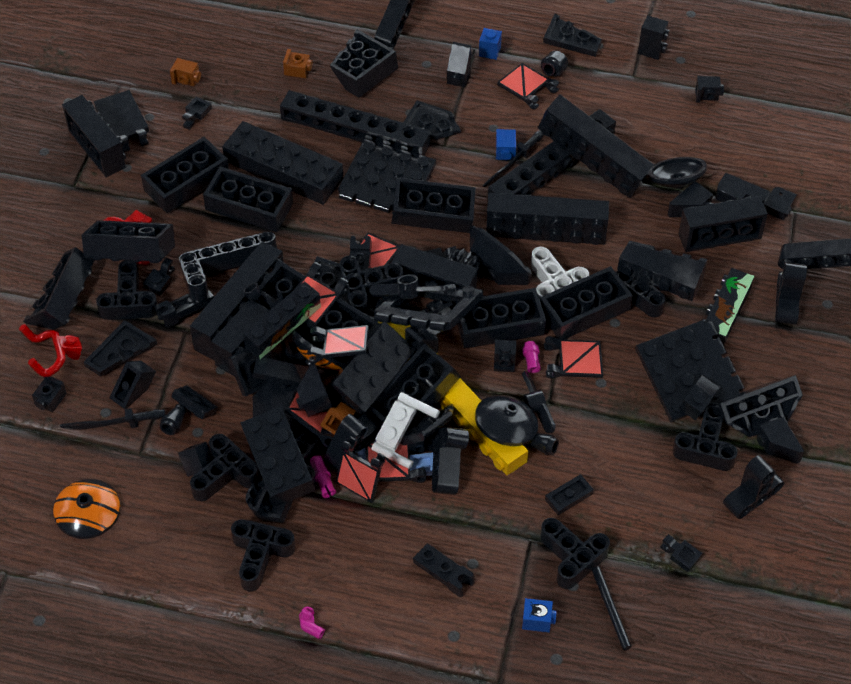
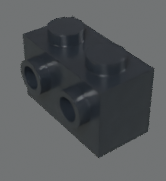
[638,15,670,60]

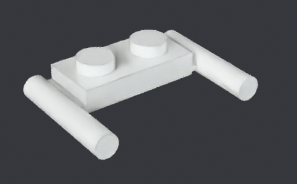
[371,392,440,469]

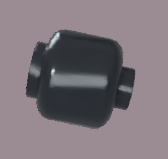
[541,50,568,78]

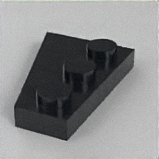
[543,13,602,57]
[84,320,157,377]

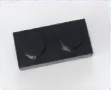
[171,385,218,420]
[545,474,594,515]

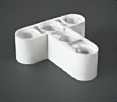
[531,247,589,299]

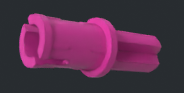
[310,456,336,498]

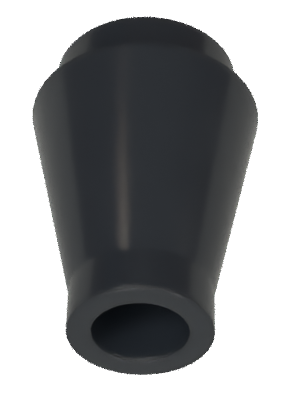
[160,404,187,435]
[527,433,559,456]

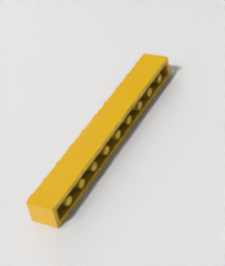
[378,322,528,475]

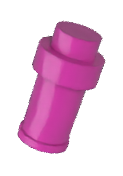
[522,341,541,373]

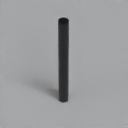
[592,566,632,651]

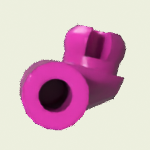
[299,607,325,639]

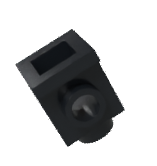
[695,76,724,103]
[494,340,516,372]
[32,376,67,413]

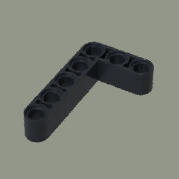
[374,0,415,49]
[179,232,277,302]
[778,238,851,269]

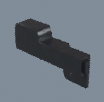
[715,173,797,220]

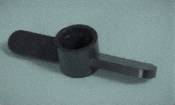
[369,275,448,299]
[521,371,555,434]

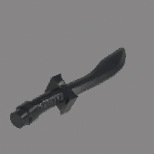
[483,130,545,187]
[60,408,165,430]

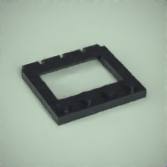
[374,280,483,332]

